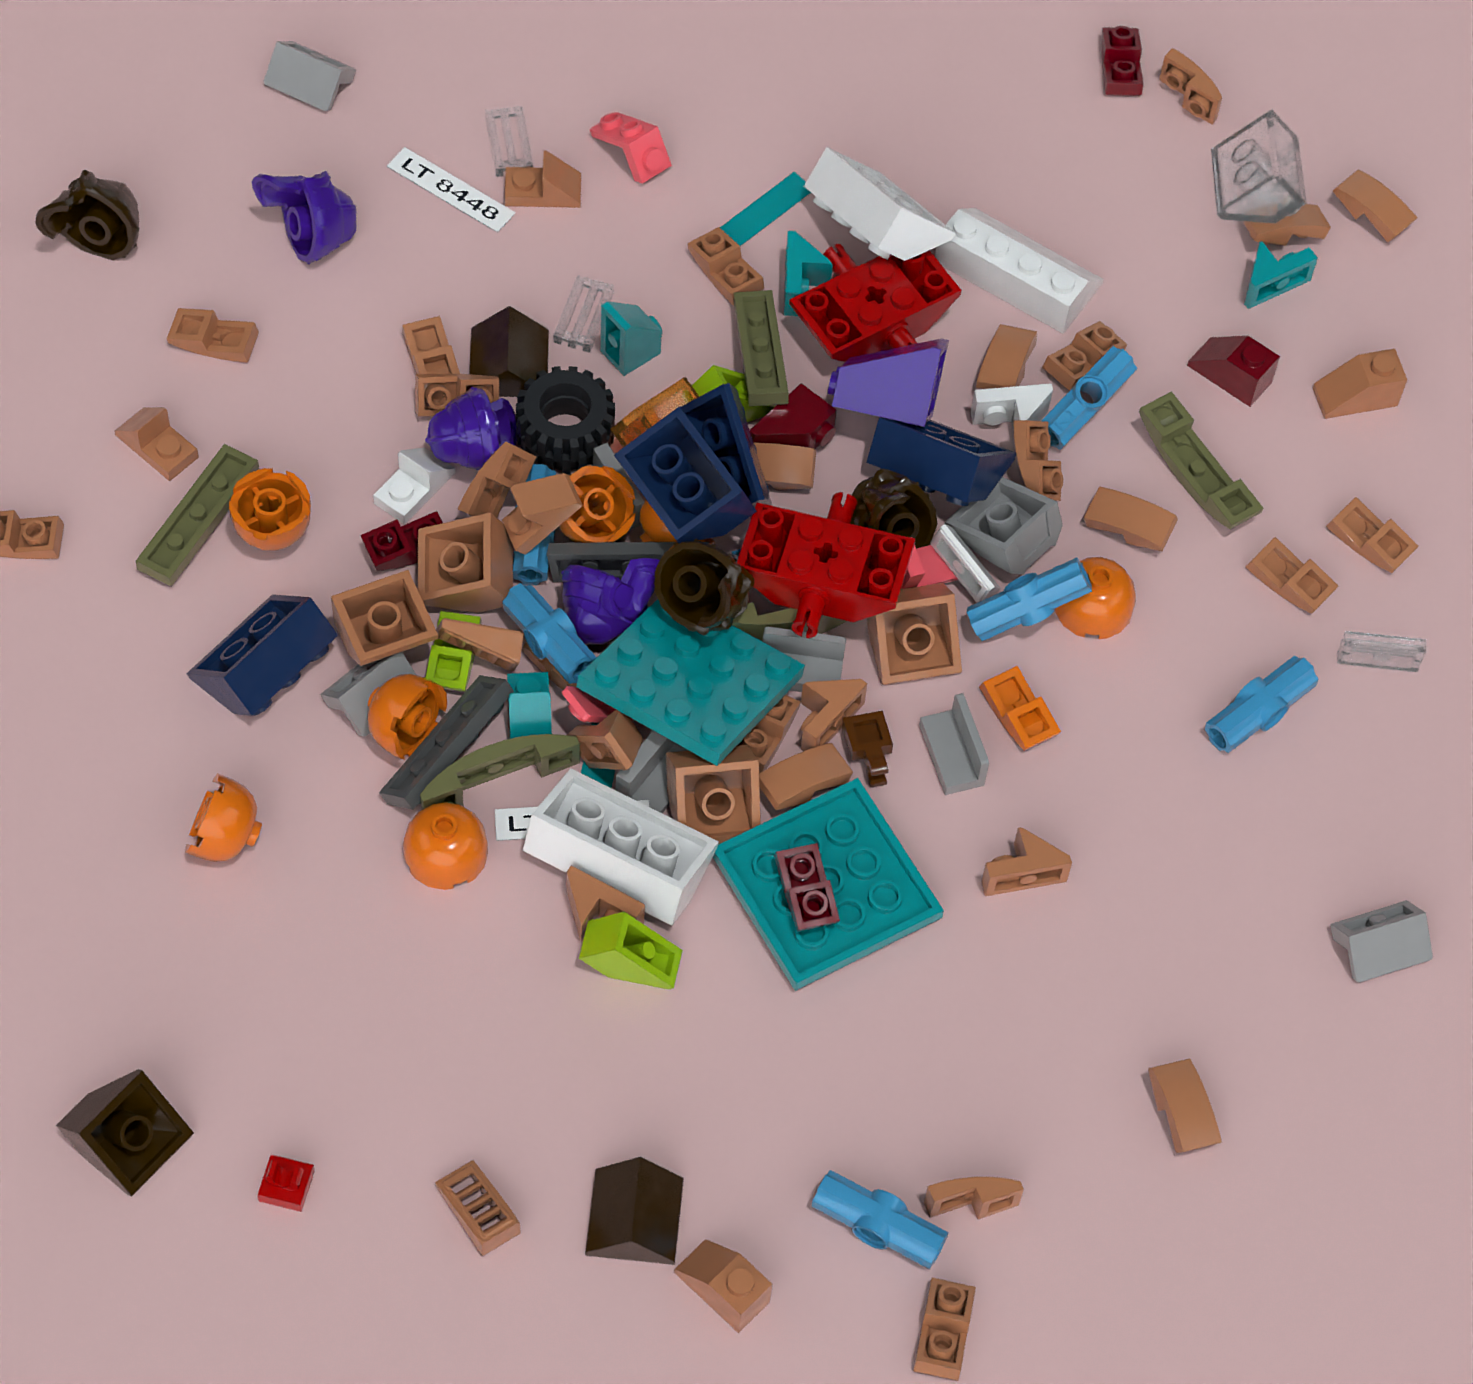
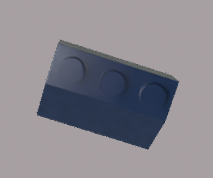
[680,383,772,508]
[614,407,757,543]
[866,417,1016,506]
[186,594,338,716]

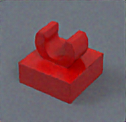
[257,1154,315,1212]

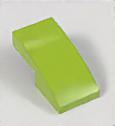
[425,611,482,692]

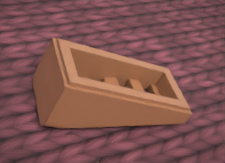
[436,618,524,672]
[435,1160,521,1256]

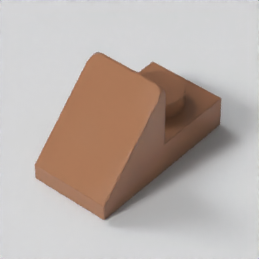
[505,150,581,208]
[114,407,199,482]
[502,473,583,555]
[801,679,868,751]
[567,710,643,770]
[981,827,1072,897]
[567,865,645,942]

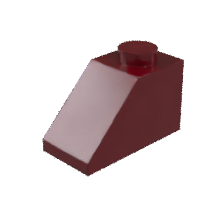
[1187,335,1280,407]
[750,383,837,449]

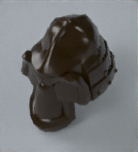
[35,170,140,261]
[843,468,938,549]
[653,539,754,636]

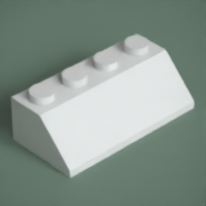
[804,147,956,261]
[935,208,1103,334]
[523,768,719,925]

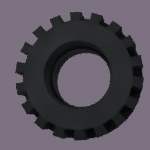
[516,366,615,474]

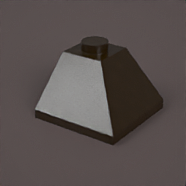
[56,1069,194,1197]

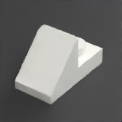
[971,383,1053,432]
[373,448,456,525]

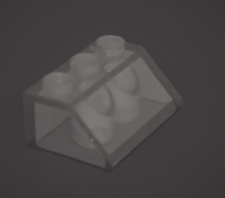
[1211,109,1306,223]

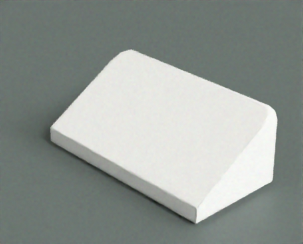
[930,524,1001,603]

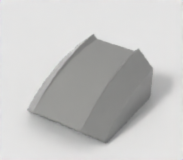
[944,477,1063,575]

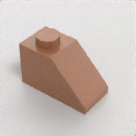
[1313,348,1407,419]
[674,1239,773,1333]

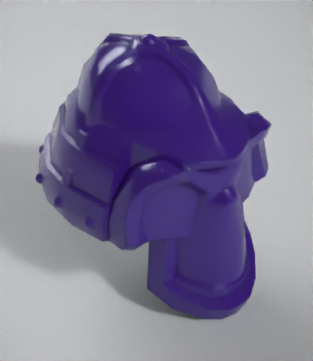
[252,171,357,264]
[425,387,517,470]
[561,558,659,645]

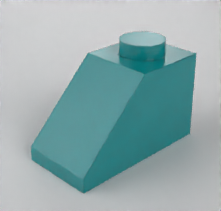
[600,301,663,376]

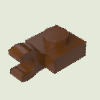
[842,710,893,787]

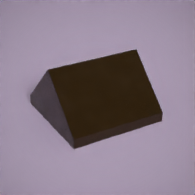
[469,306,549,397]
[585,1157,684,1265]

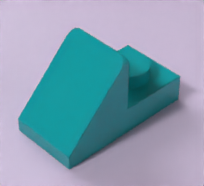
[784,231,833,316]
[1244,241,1318,309]
[507,672,552,739]

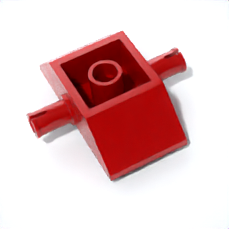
[789,244,962,362]
[737,492,915,638]

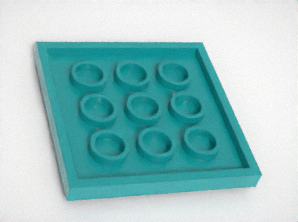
[576,599,805,766]
[713,778,944,991]

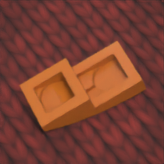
[979,666,1061,751]

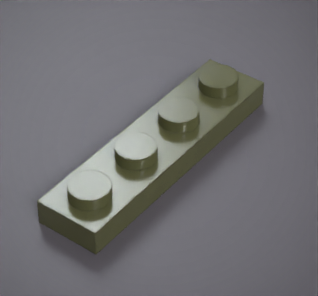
[734,290,788,406]
[135,444,259,587]

